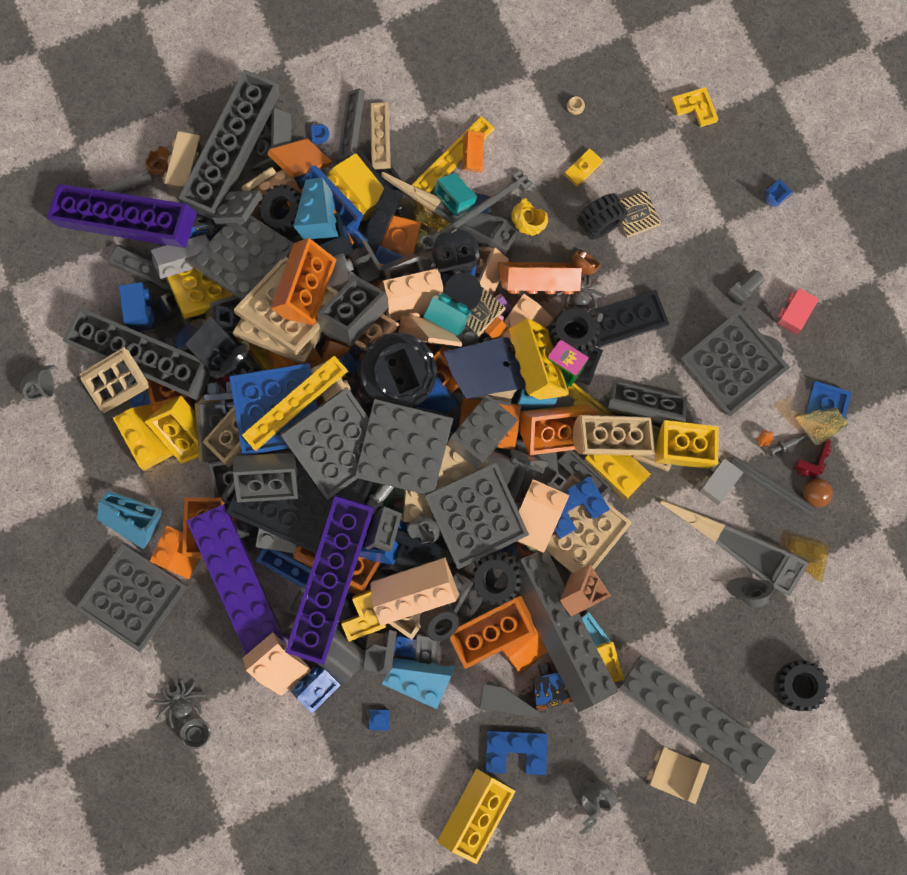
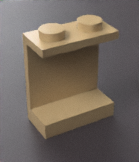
[646,746,709,804]

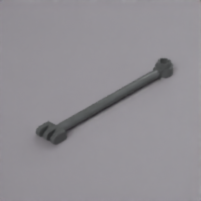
[419,170,533,252]

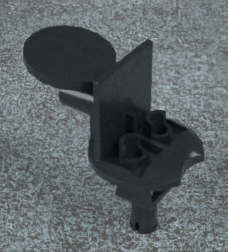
[432,228,482,310]
[174,316,254,378]

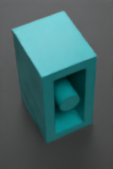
[434,173,477,216]
[424,293,472,336]

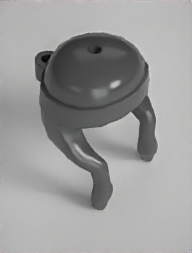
[580,780,617,834]

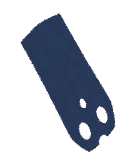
[444,337,526,399]

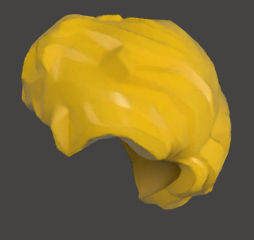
[511,198,548,236]

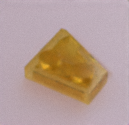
[413,202,450,231]
[794,408,849,446]
[788,536,830,583]

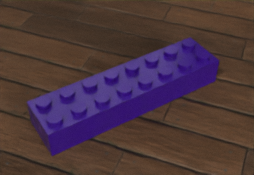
[47,184,197,248]
[285,495,375,665]
[187,504,288,655]

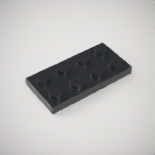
[594,290,669,348]

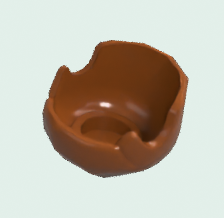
[145,146,171,175]
[571,250,601,276]
[803,478,833,508]

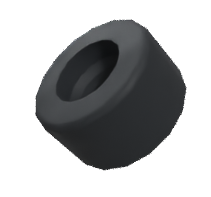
[419,604,459,642]

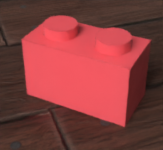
[777,288,819,335]

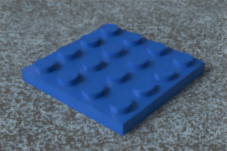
[230,363,317,456]

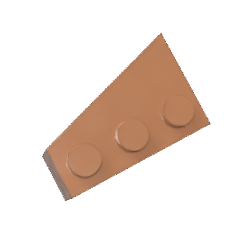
[560,565,611,616]

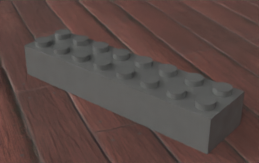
[178,69,280,220]
[63,306,211,401]
[516,549,619,712]
[617,656,776,784]

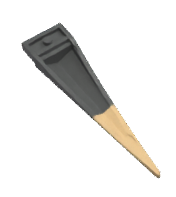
[381,172,519,255]
[660,500,809,596]

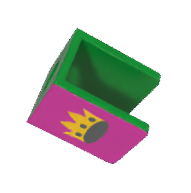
[548,340,589,387]

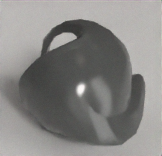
[19,365,55,402]

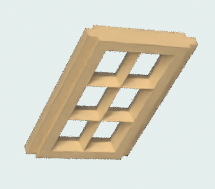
[79,347,149,413]

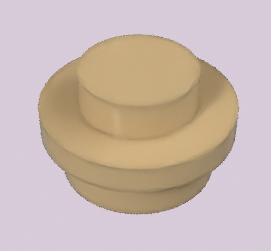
[567,96,585,115]

